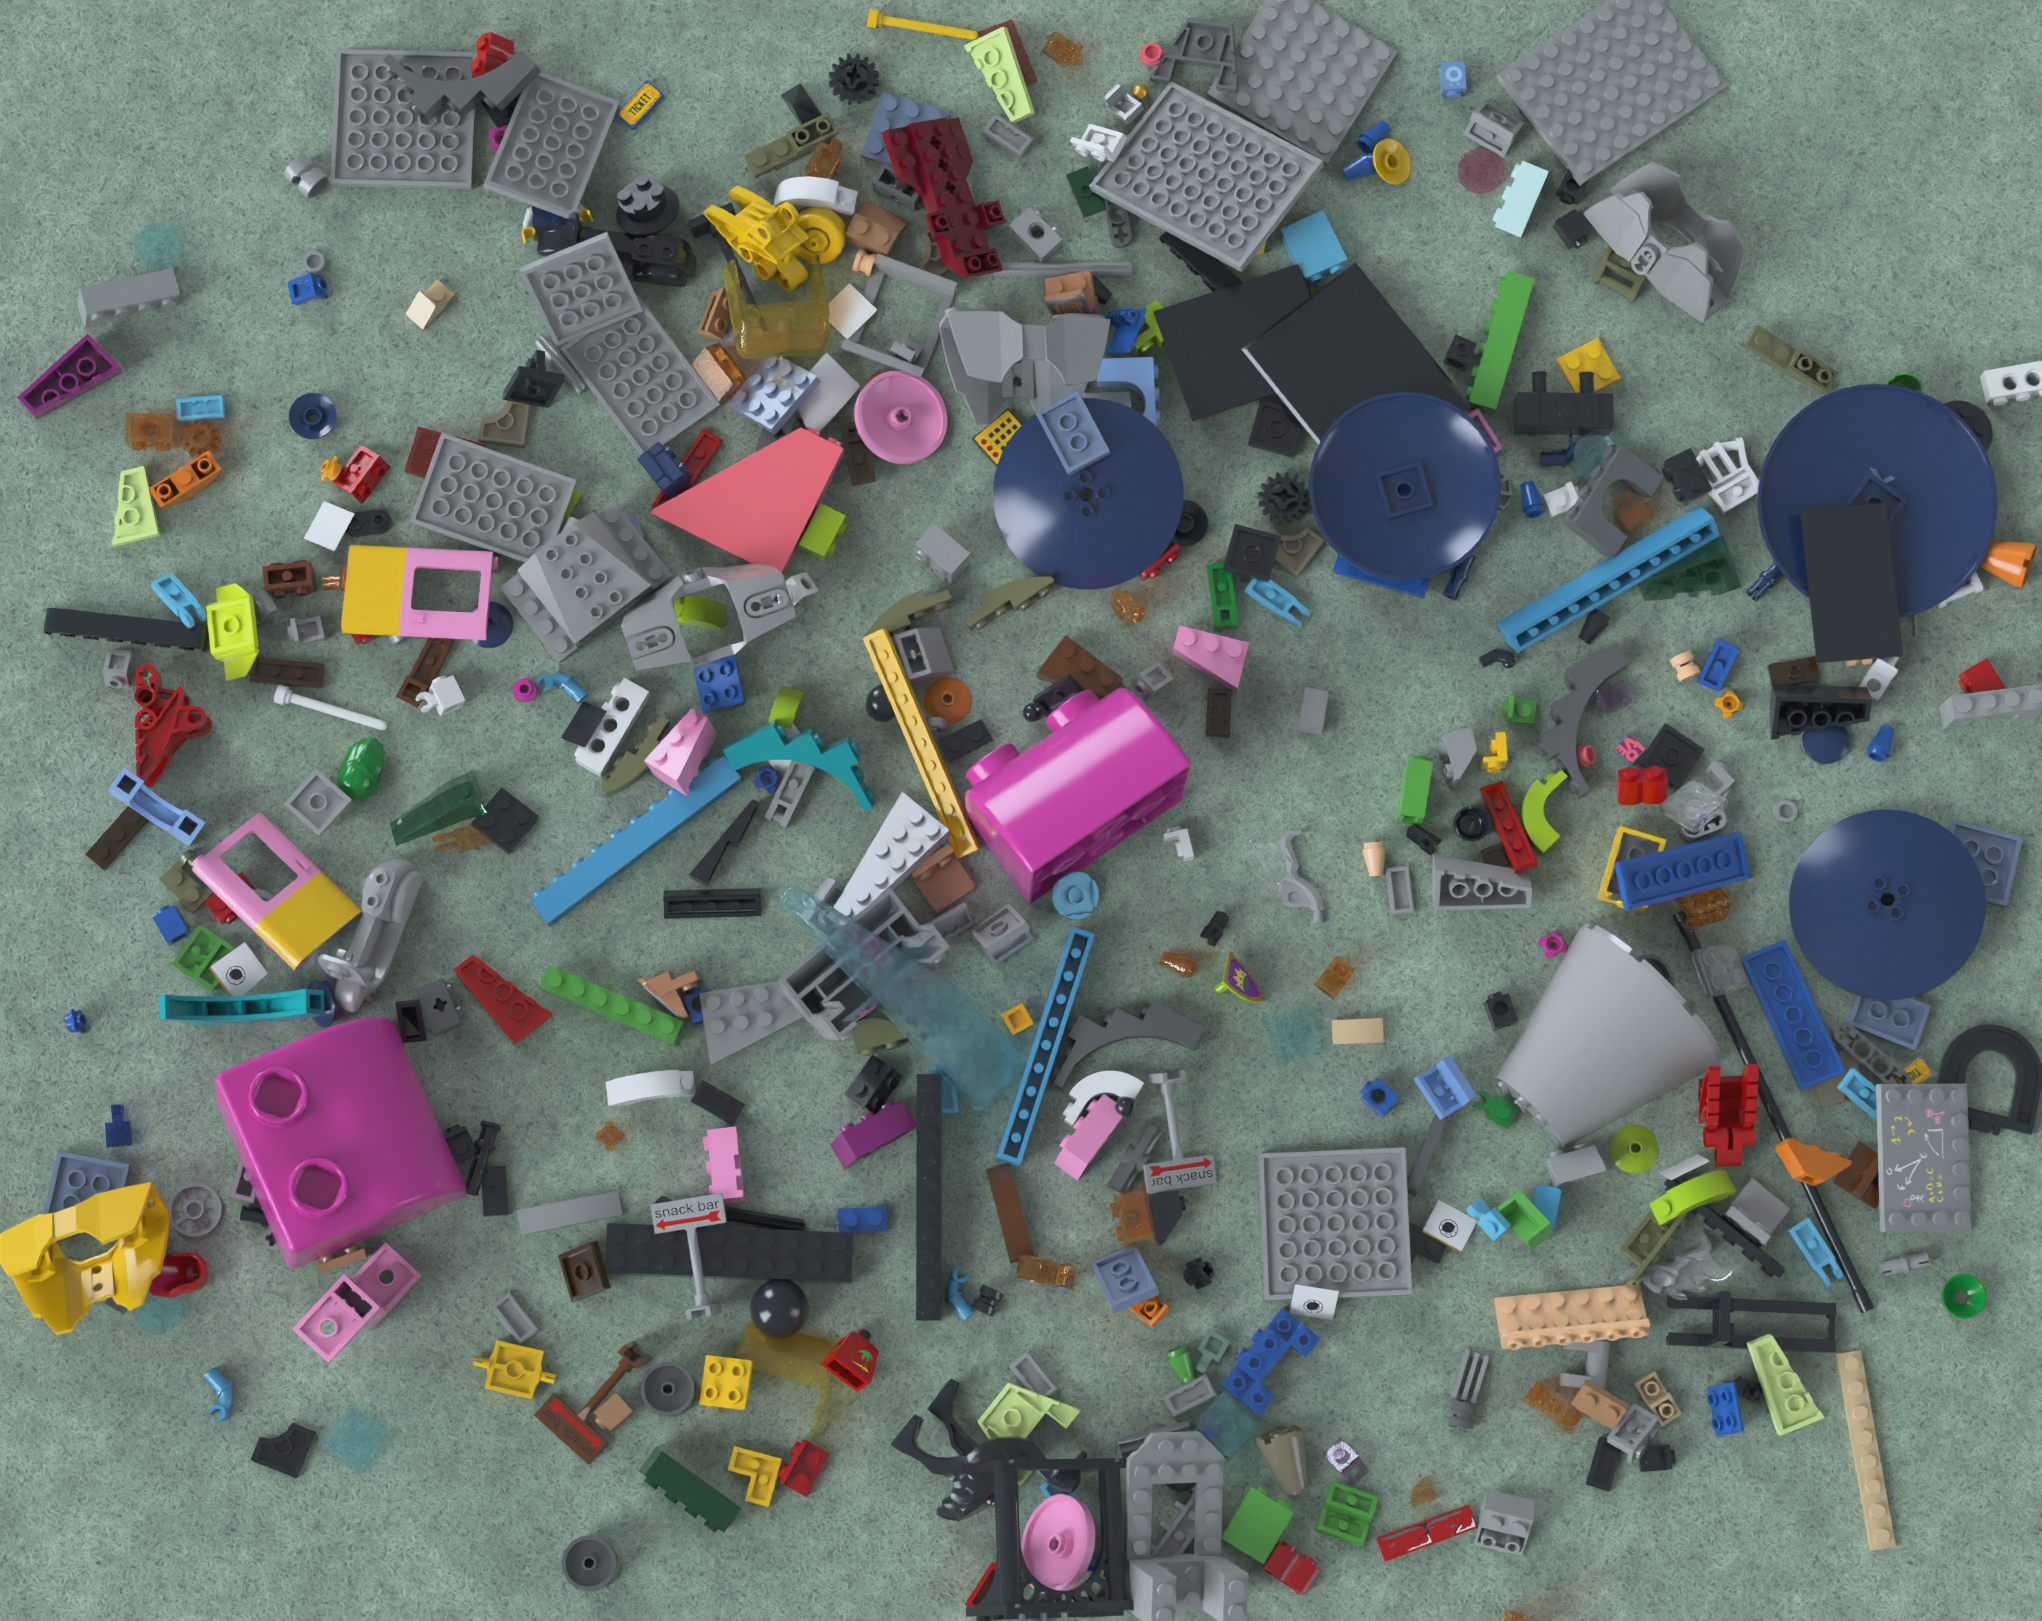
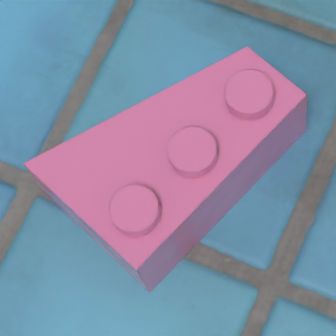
[1172,625,1249,693]
[1054,1094,1124,1181]

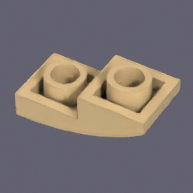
[1332,1018,1385,1044]
[1632,1370,1682,1427]

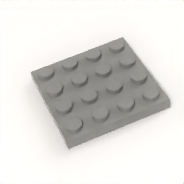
[519,232,643,346]

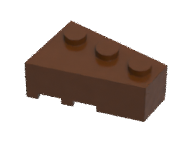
[1036,635,1123,700]

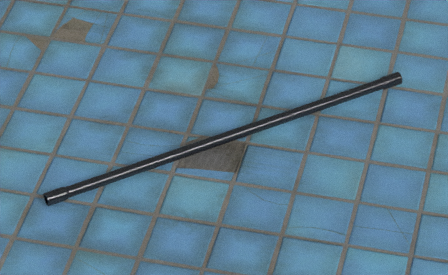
[1672,910,1875,1314]

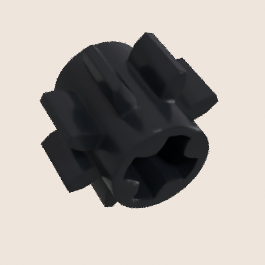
[1183,1257,1214,1290]

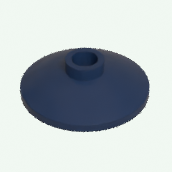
[289,393,337,439]
[469,602,513,648]

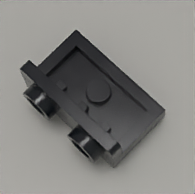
[1662,448,1712,506]
[845,1054,902,1114]

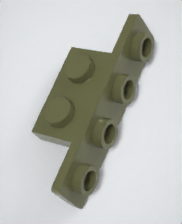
[1619,1211,1689,1287]

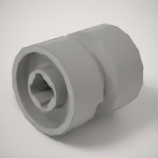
[284,154,329,199]

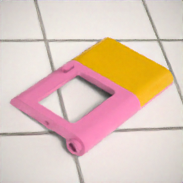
[341,545,499,640]
[192,812,363,971]

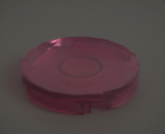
[1457,148,1504,194]

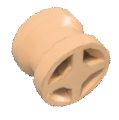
[852,248,877,277]

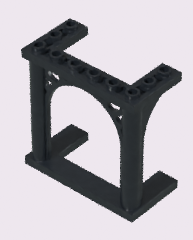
[960,1458,1134,1621]

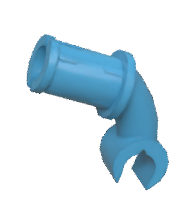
[535,674,588,704]
[946,1266,974,1321]
[204,1367,234,1422]

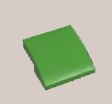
[171,924,236,991]
[1315,1481,1379,1548]

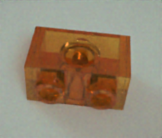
[125,413,178,451]
[1110,1190,1153,1246]

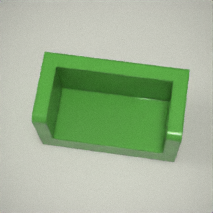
[1497,1190,1554,1251]

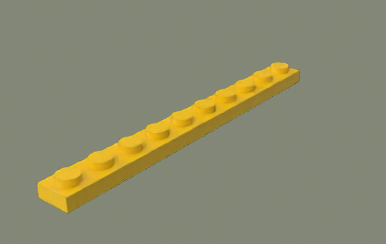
[863,628,981,859]

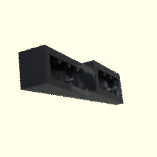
[689,799,759,886]

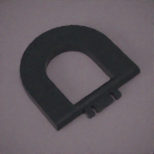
[1936,1024,2042,1136]

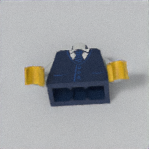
[521,203,594,243]

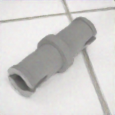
[1877,1251,1930,1278]

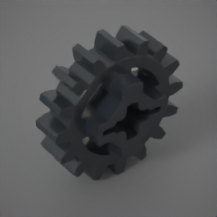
[829,53,879,105]
[1258,472,1310,524]

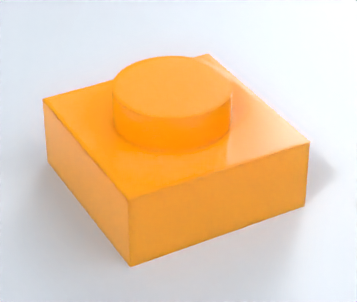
[1001,1003,1034,1036]

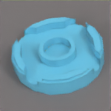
[1052,871,1099,920]

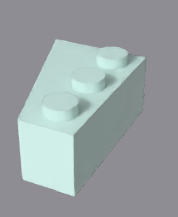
[1492,161,1549,237]

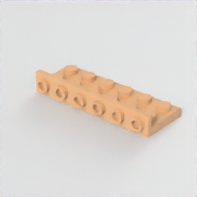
[1494,1284,1650,1350]

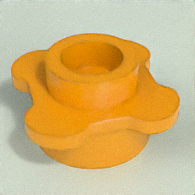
[320,456,342,481]
[1714,690,1743,719]

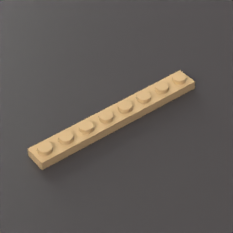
[1835,1350,1896,1551]

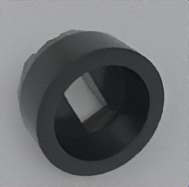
[1115,1096,1134,1117]

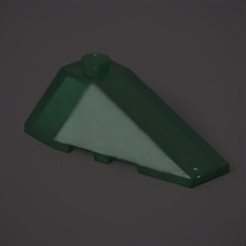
[1638,535,1742,601]
[390,770,486,846]

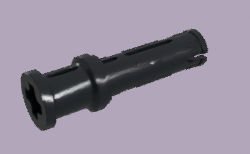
[465,1121,502,1196]

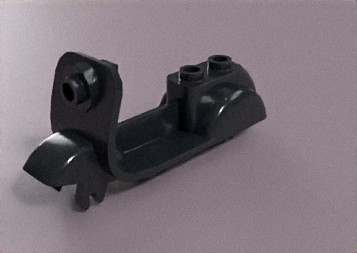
[537,212,697,287]

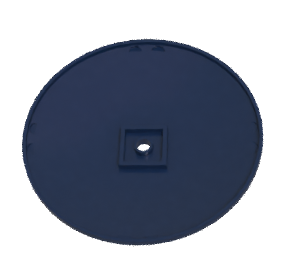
[1757,384,1998,618]

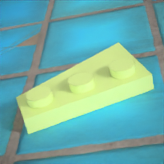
[112,466,160,547]

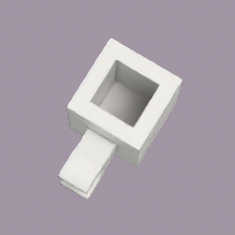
[416,675,465,717]

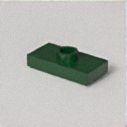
[1066,166,1105,218]

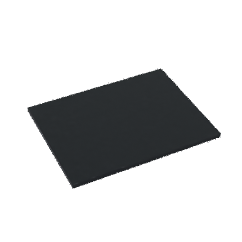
[1153,264,1310,422]

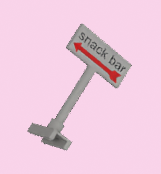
[1143,1070,1217,1194]
[650,1193,727,1320]

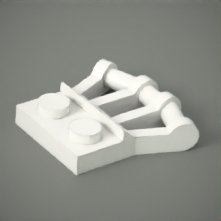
[1696,437,1759,514]

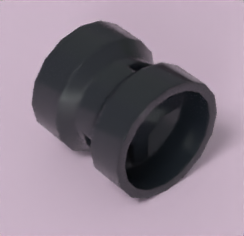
[971,1284,1004,1317]

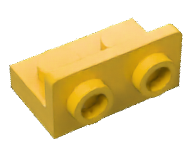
[1481,732,1508,774]

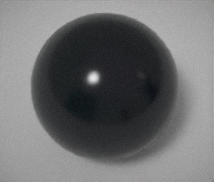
[750,1279,809,1338]

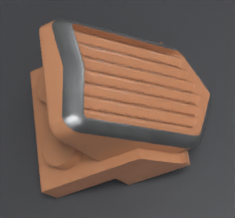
[1044,270,1100,319]
[635,970,702,1019]

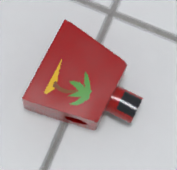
[821,1329,879,1392]

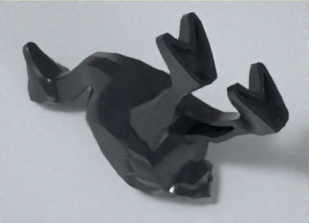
[891,1378,1087,1522]

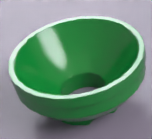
[1941,1274,1986,1319]

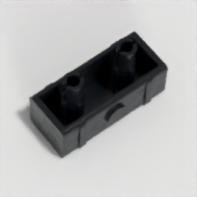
[1513,371,1614,436]

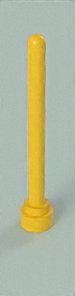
[867,9,979,40]

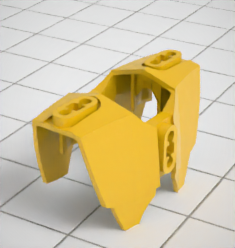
[0,1182,170,1335]

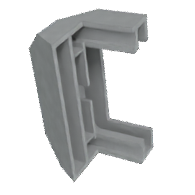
[779,887,950,1041]

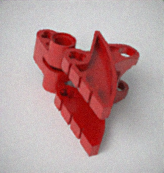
[134,664,212,788]
[1698,1064,1759,1167]

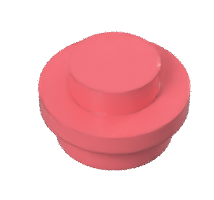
[1140,43,1163,66]
[1576,744,1596,768]

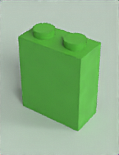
[1396,755,1433,826]
[1221,1486,1294,1565]

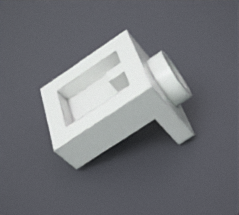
[1543,481,1580,518]
[1163,826,1194,862]

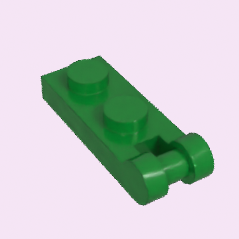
[1207,563,1238,631]

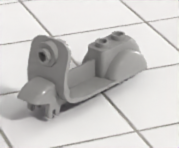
[318,858,423,1012]

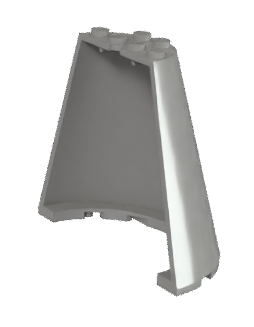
[1495,923,1722,1148]

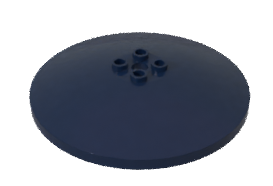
[993,398,1184,589]
[1789,809,1986,1000]

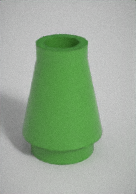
[1167,1345,1196,1384]

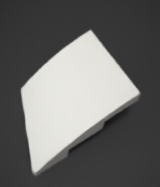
[797,353,860,432]

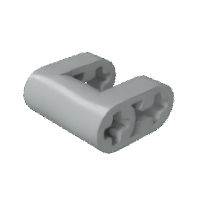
[1559,1340,1611,1390]

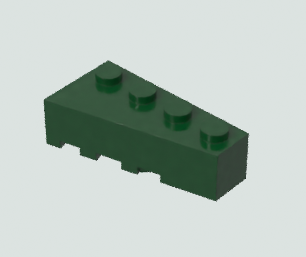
[639,1447,741,1533]

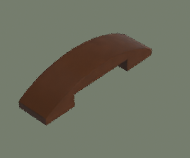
[396,637,455,708]
[986,1164,1034,1264]

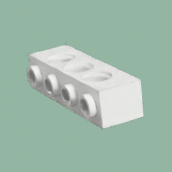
[1980,361,2042,406]
[575,678,650,777]

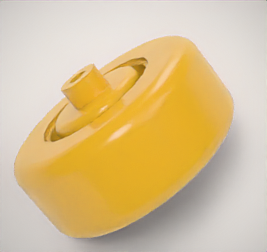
[796,207,847,264]

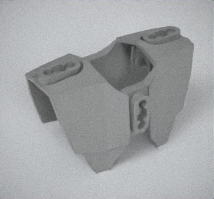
[1583,162,1747,323]
[939,308,1110,425]
[621,563,796,671]

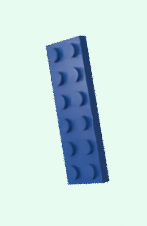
[1614,832,1751,910]
[1740,940,1846,1092]

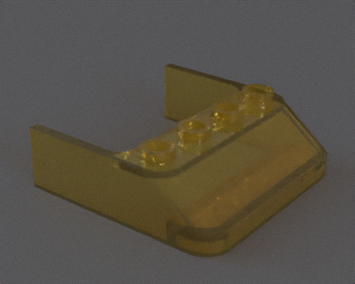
[722,255,830,359]
[718,1321,836,1440]

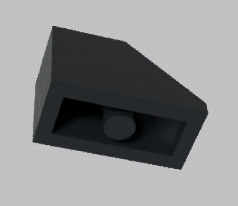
[1148,1191,1186,1246]

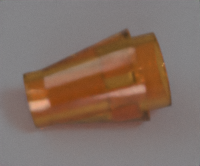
[1159,951,1197,978]

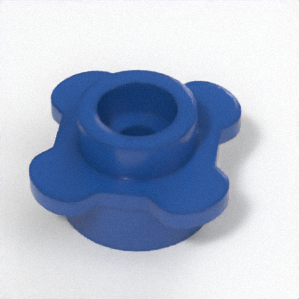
[754,766,781,793]
[65,1009,87,1034]

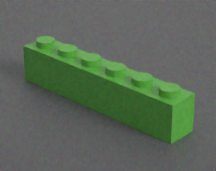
[1465,271,1535,415]
[539,965,685,1046]

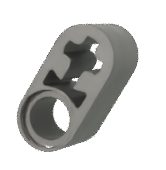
[1297,687,1328,735]
[1679,808,1726,842]

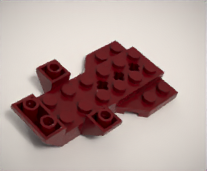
[882,117,1006,279]

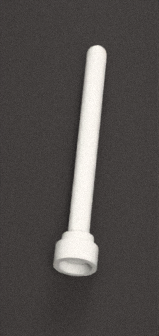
[274,684,387,730]

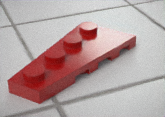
[453,955,553,1045]

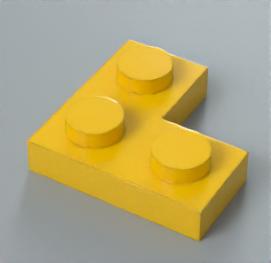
[728,1446,782,1507]

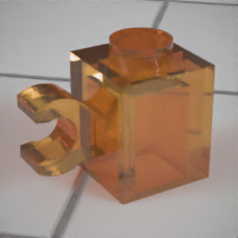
[1613,488,1653,536]

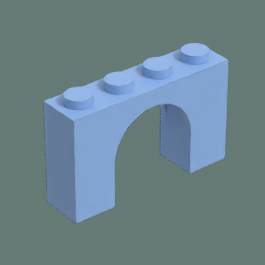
[1096,357,1160,426]
[108,767,205,847]

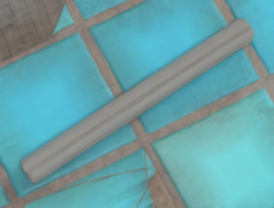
[993,262,1133,277]

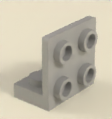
[1722,1179,1790,1247]

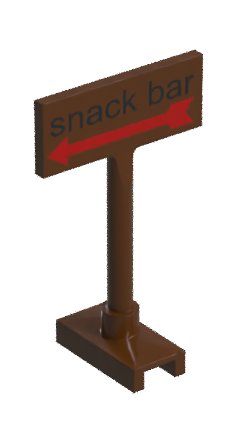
[534,1341,652,1465]

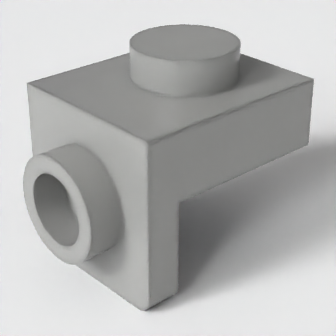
[1103,83,1144,125]
[287,615,326,646]
[1705,760,1735,801]

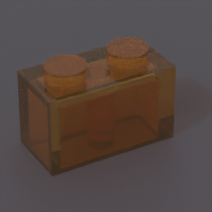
[691,343,748,401]

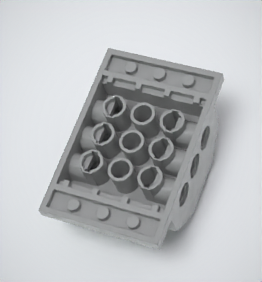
[500,500,672,663]

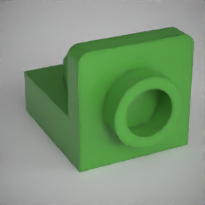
[1502,694,1537,725]

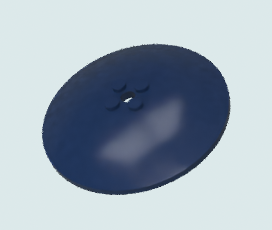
[1309,392,1501,581]

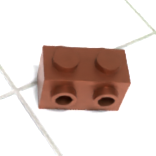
[262,560,316,599]

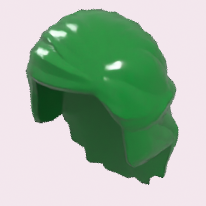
[337,736,386,800]

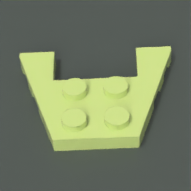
[977,1383,1081,1487]

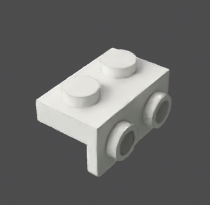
[1070,124,1127,162]

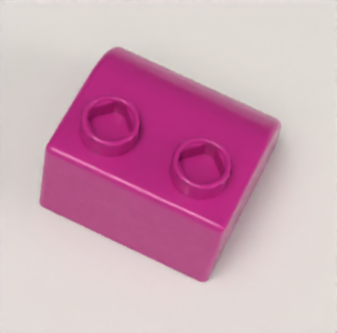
[965,688,1192,904]
[215,1017,466,1269]

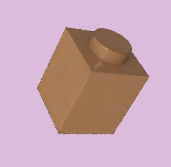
[594,1392,634,1432]

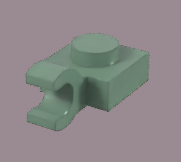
[1194,1329,1230,1375]

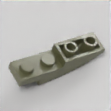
[744,112,839,178]
[1743,324,1838,393]
[965,577,1054,631]
[864,589,952,637]
[601,715,670,797]

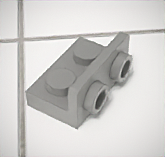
[1607,1403,1660,1464]

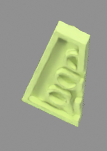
[964,27,1035,123]
[1747,1334,1825,1436]

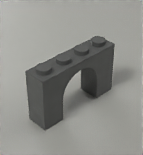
[1563,445,1664,556]

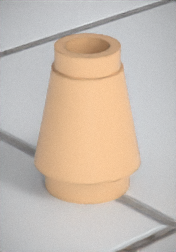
[1362,841,1386,876]

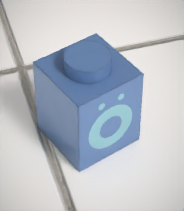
[1439,61,1467,99]

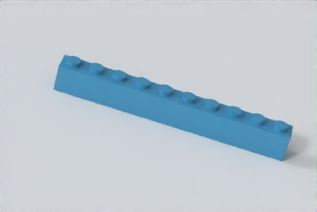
[1498,506,1720,653]
[530,755,742,927]
[995,926,1095,1167]

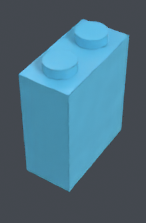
[1279,210,1348,285]

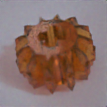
[180,419,222,457]

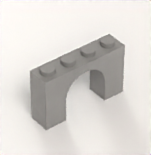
[1939,684,2042,730]

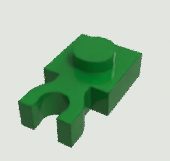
[1473,1090,1519,1130]

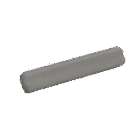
[535,335,587,394]

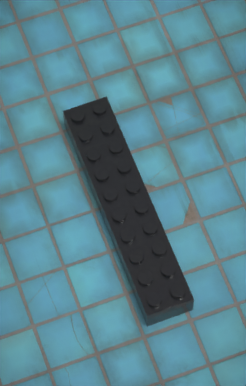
[605,1223,854,1284]

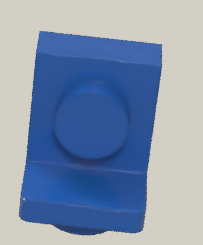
[287,273,328,305]

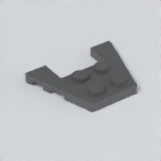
[1150,18,1238,94]

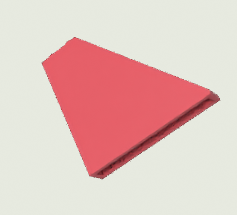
[651,427,845,575]

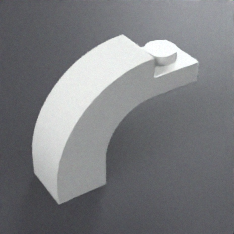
[773,177,858,216]
[606,1070,696,1106]
[1063,1071,1144,1127]

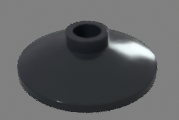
[1171,500,1208,547]

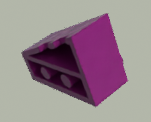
[830,1100,917,1170]

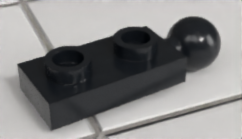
[1023,674,1084,722]

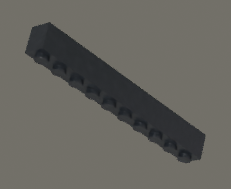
[916,1074,942,1321]

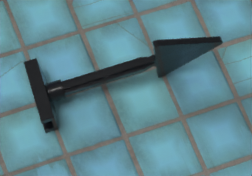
[688,202,767,331]

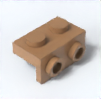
[696,288,738,340]
[1571,1379,1629,1430]

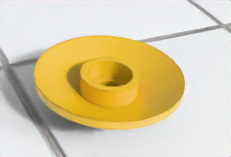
[1373,139,1411,185]

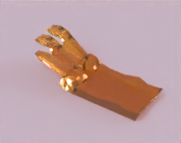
[432,825,493,853]

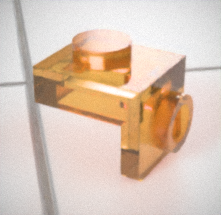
[1042,31,1084,67]
[1314,956,1355,999]

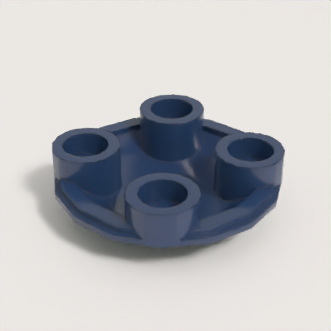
[1802,725,1850,765]
[307,980,341,1028]

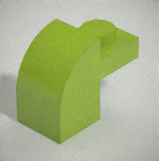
[1132,299,1164,355]
[674,596,728,629]
[768,685,804,729]

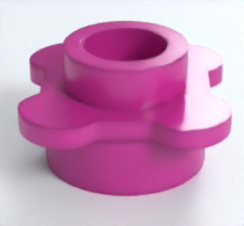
[488,125,508,151]
[1538,931,1567,959]

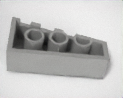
[77,268,180,329]
[1431,854,1532,910]

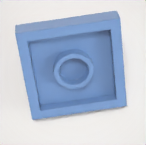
[1414,1055,1477,1120]

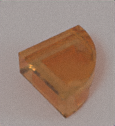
[1411,1476,1436,1507]

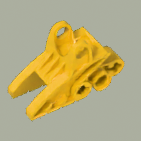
[703,185,809,292]

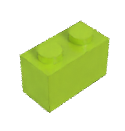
[799,503,848,562]

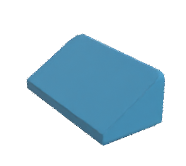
[1533,1185,1562,1238]

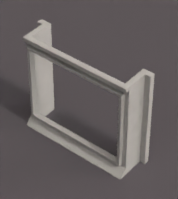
[841,254,957,378]

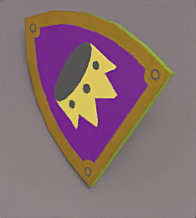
[1214,951,1265,1003]

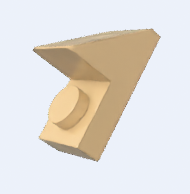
[406,279,456,330]

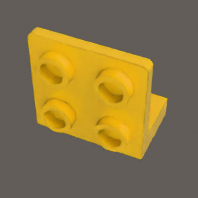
[699,1355,753,1410]

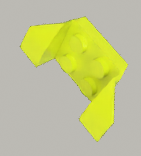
[206,583,260,681]

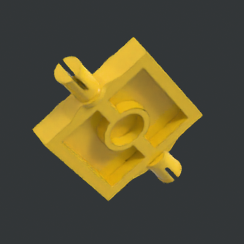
[472,1340,557,1400]

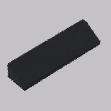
[663,888,761,919]

